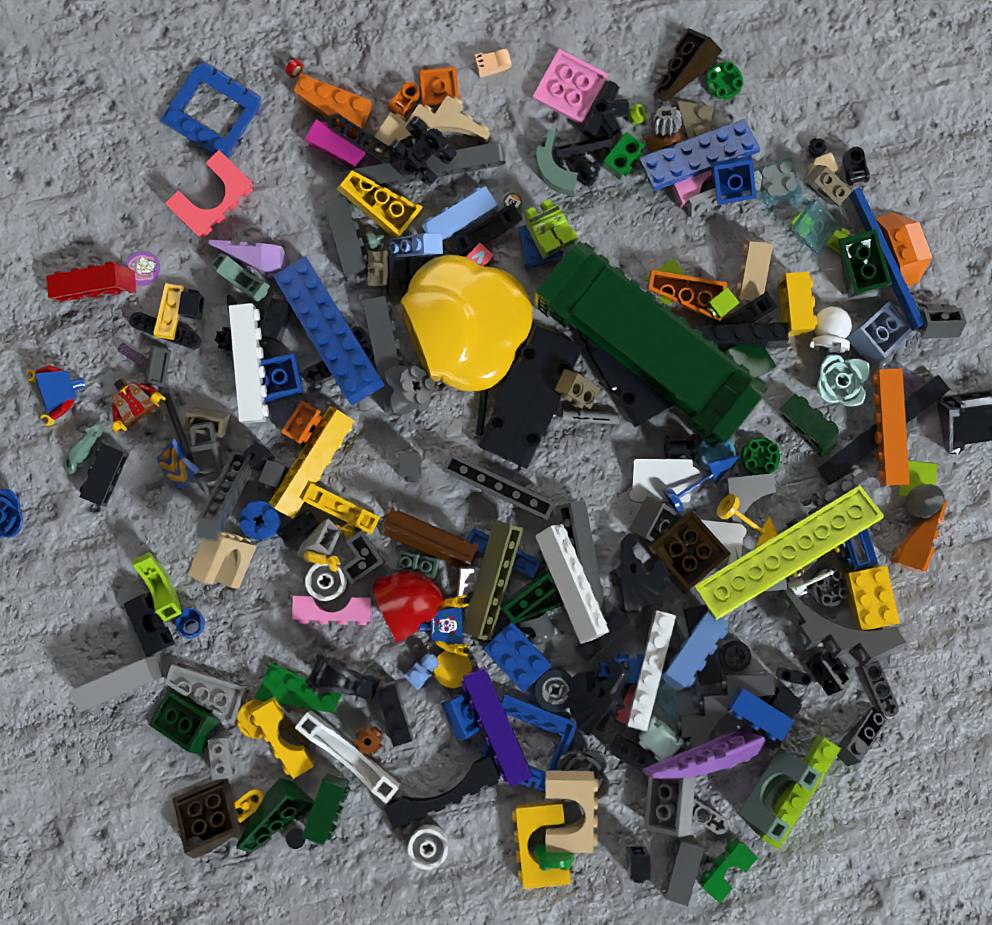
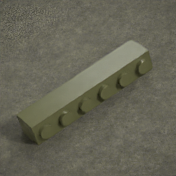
[462,520,523,640]

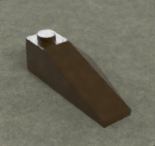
[653,28,722,103]

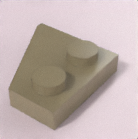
[677,101,714,140]

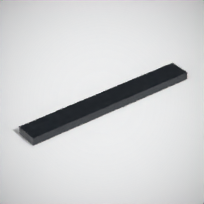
[817,375,951,483]

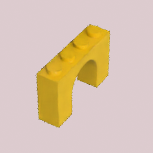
[512,800,571,889]

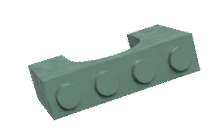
[739,747,821,843]

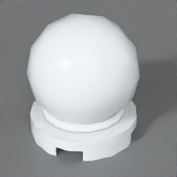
[810,306,852,353]

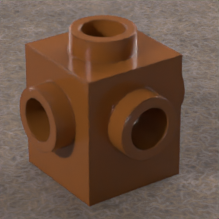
[354,725,384,755]

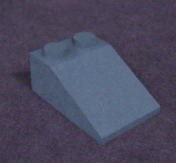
[846,300,912,367]

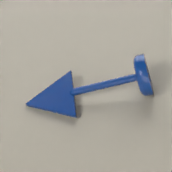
[663,455,740,513]

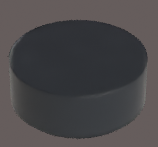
[286,828,306,849]

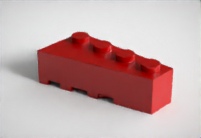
[46,261,137,302]

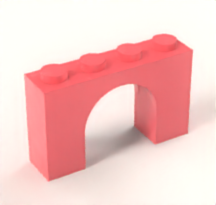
[165,150,253,239]

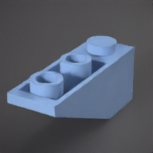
[389,234,443,257]

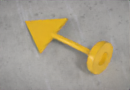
[716,494,779,549]

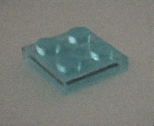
[791,199,840,253]

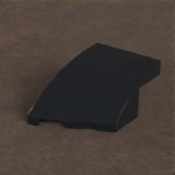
[386,256,435,296]

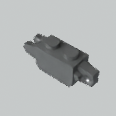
[802,472,868,516]

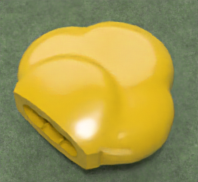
[399,255,533,392]

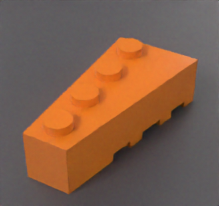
[293,74,373,139]

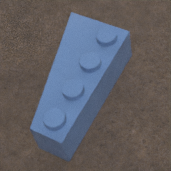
[660,610,729,690]

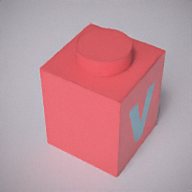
[466,243,494,266]

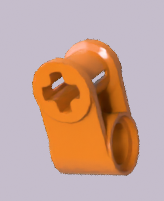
[387,82,420,119]

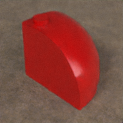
[372,571,445,643]

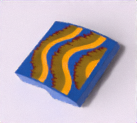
[156,439,200,490]

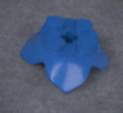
[0,489,23,538]

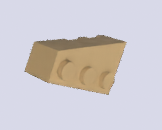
[735,239,773,300]

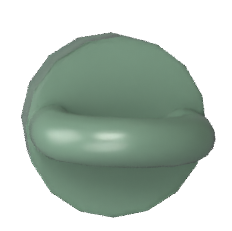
[365,229,384,249]

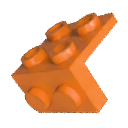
[281,400,322,444]

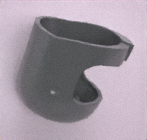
[518,612,555,645]

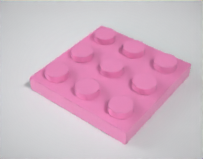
[532,49,609,125]

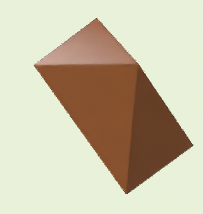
[645,127,686,154]

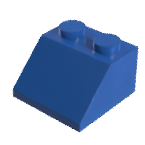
[710,156,757,205]

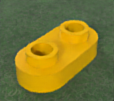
[235,789,265,822]

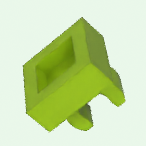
[826,228,850,253]

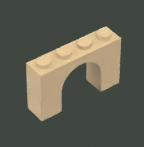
[187,531,257,589]
[546,771,598,853]

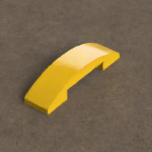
[302,483,380,534]

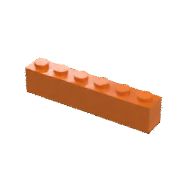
[871,368,910,486]

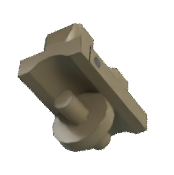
[367,251,388,286]

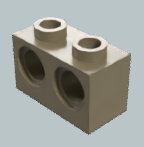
[555,369,600,409]

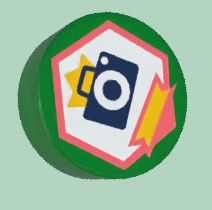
[503,193,522,211]

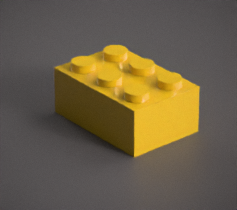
[777,271,817,337]
[843,565,900,631]

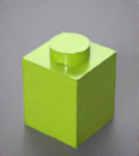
[706,288,740,319]

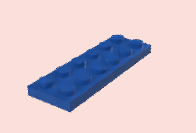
[639,119,760,191]

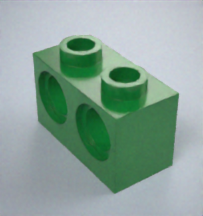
[602,132,645,180]

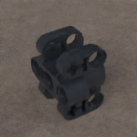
[387,116,457,186]

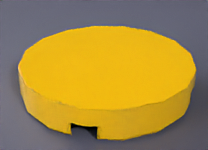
[434,651,472,688]
[237,699,265,739]

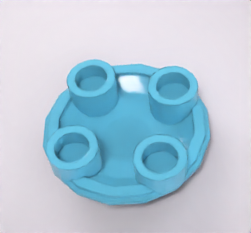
[698,440,736,471]

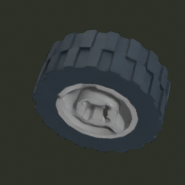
[534,668,572,713]

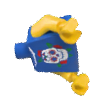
[420,595,469,656]

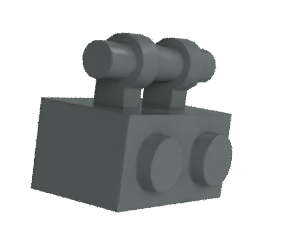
[918,304,966,339]

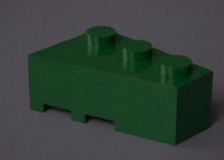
[779,394,839,458]
[501,570,564,624]

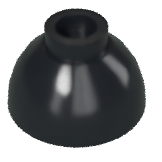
[575,161,600,187]

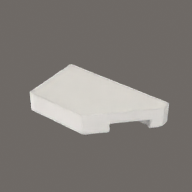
[456,566,480,601]

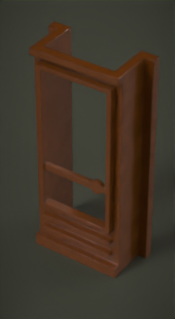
[383,507,478,568]

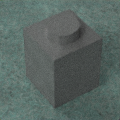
[259,460,288,491]

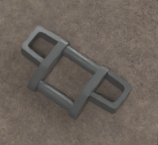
[185,421,223,497]

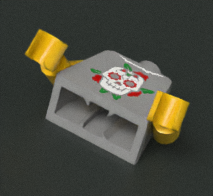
[297,519,355,572]

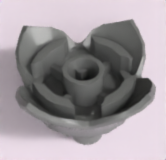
[384,364,435,414]
[557,749,610,803]

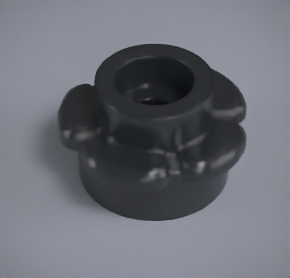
[808,138,827,156]

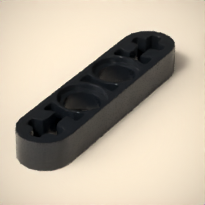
[327,114,394,164]
[129,312,201,350]

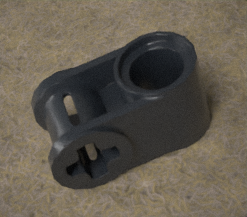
[843,147,870,186]

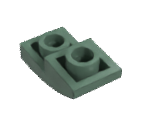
[396,551,440,578]

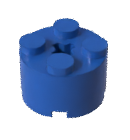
[239,501,282,540]

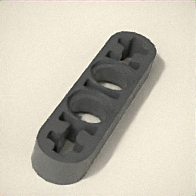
[859,660,899,717]

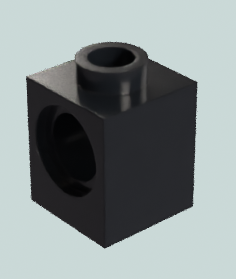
[178,289,205,320]

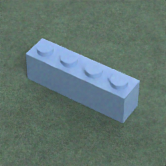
[421,186,498,244]

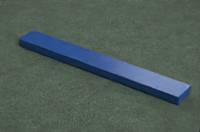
[849,188,925,331]

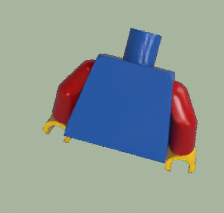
[26,365,85,426]

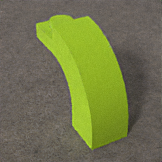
[132,552,182,622]

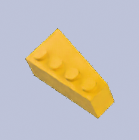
[336,171,423,238]

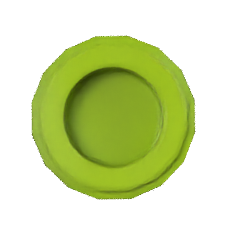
[628,103,647,125]

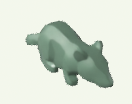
[63,421,105,474]

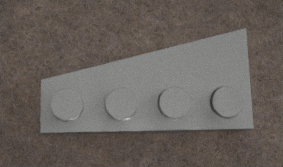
[165,664,246,725]

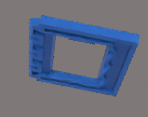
[160,62,261,157]
[480,693,577,794]

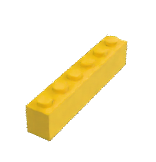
[269,406,354,519]

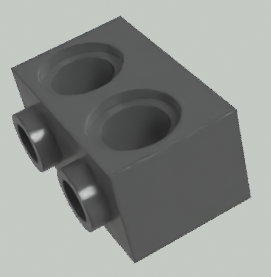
[399,453,422,482]

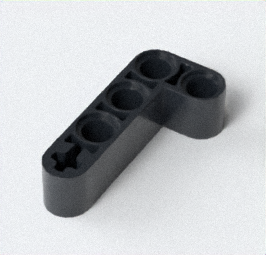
[303,326,374,386]

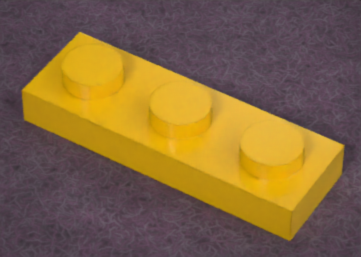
[154,283,185,340]

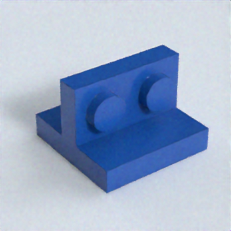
[441,691,483,740]

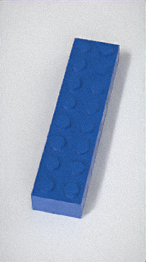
[273,256,385,405]

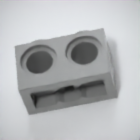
[208,735,237,780]

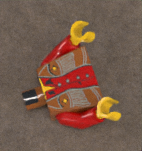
[111,378,166,435]

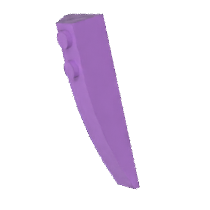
[643,728,765,778]

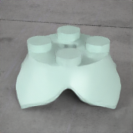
[817,354,869,406]

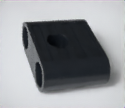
[776,668,812,685]

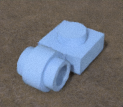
[404,653,440,690]

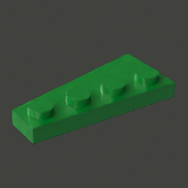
[255,663,342,713]

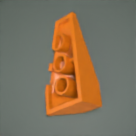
[892,500,948,572]

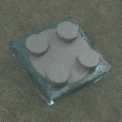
[754,157,802,204]

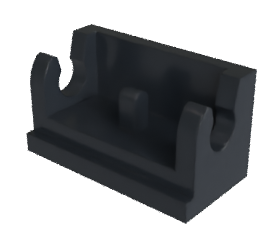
[243,439,275,471]
[277,509,320,547]

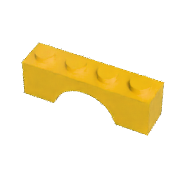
[252,696,315,779]

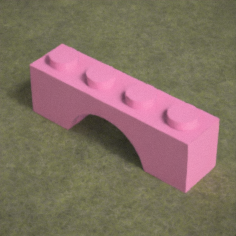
[671,170,712,209]
[292,595,373,625]

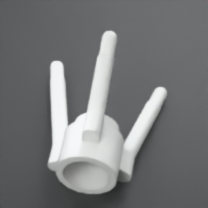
[787,559,833,597]

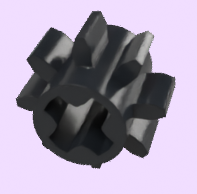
[214,327,232,351]

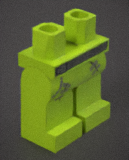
[525,199,578,259]

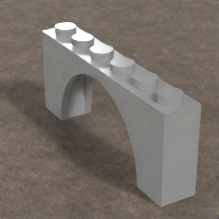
[722,473,787,592]

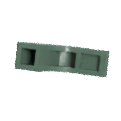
[536,129,578,197]
[209,252,270,301]

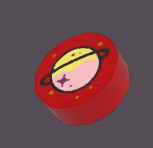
[285,59,303,79]

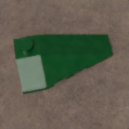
[236,778,314,853]

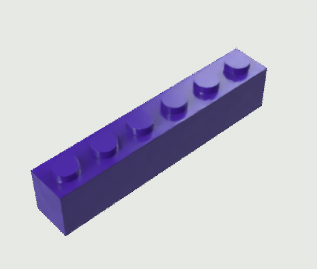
[461,666,532,787]

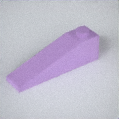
[209,240,287,279]

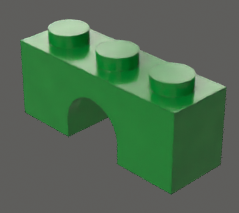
[699,838,758,903]

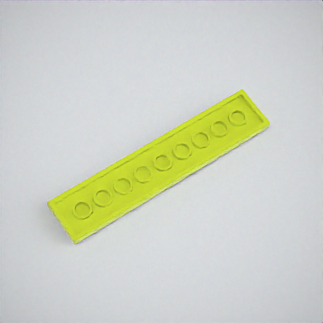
[694,485,884,620]

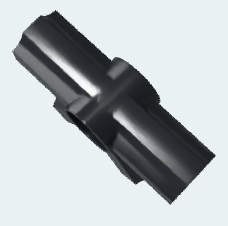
[580,80,629,138]

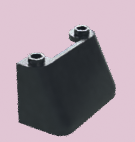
[937,389,992,454]

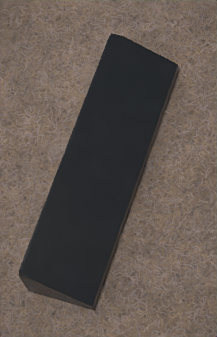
[683,605,724,686]

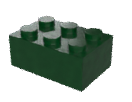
[301,773,350,846]

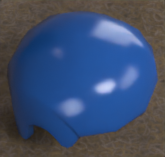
[176,607,205,639]

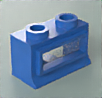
[840,528,878,570]

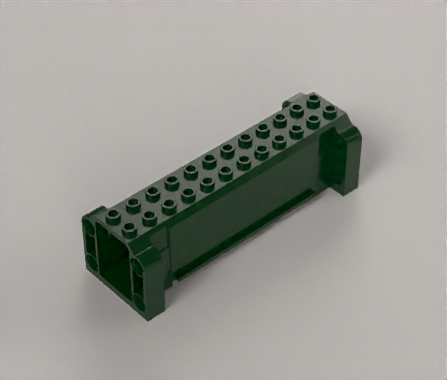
[535,241,768,449]

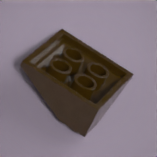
[649,510,731,594]
[173,778,241,859]

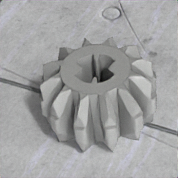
[650,105,682,136]

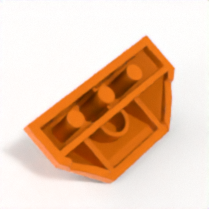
[875,213,932,287]

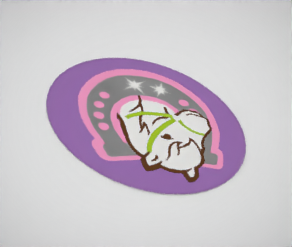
[125,251,160,286]

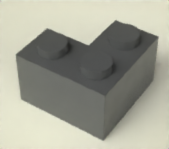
[341,530,385,585]

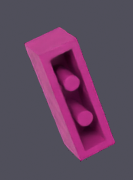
[305,120,366,169]

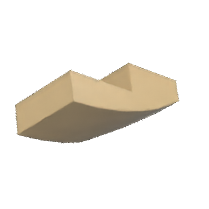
[803,153,839,184]

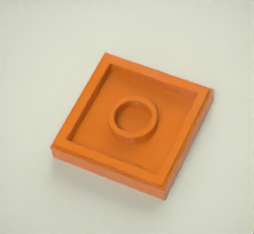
[419,66,459,108]

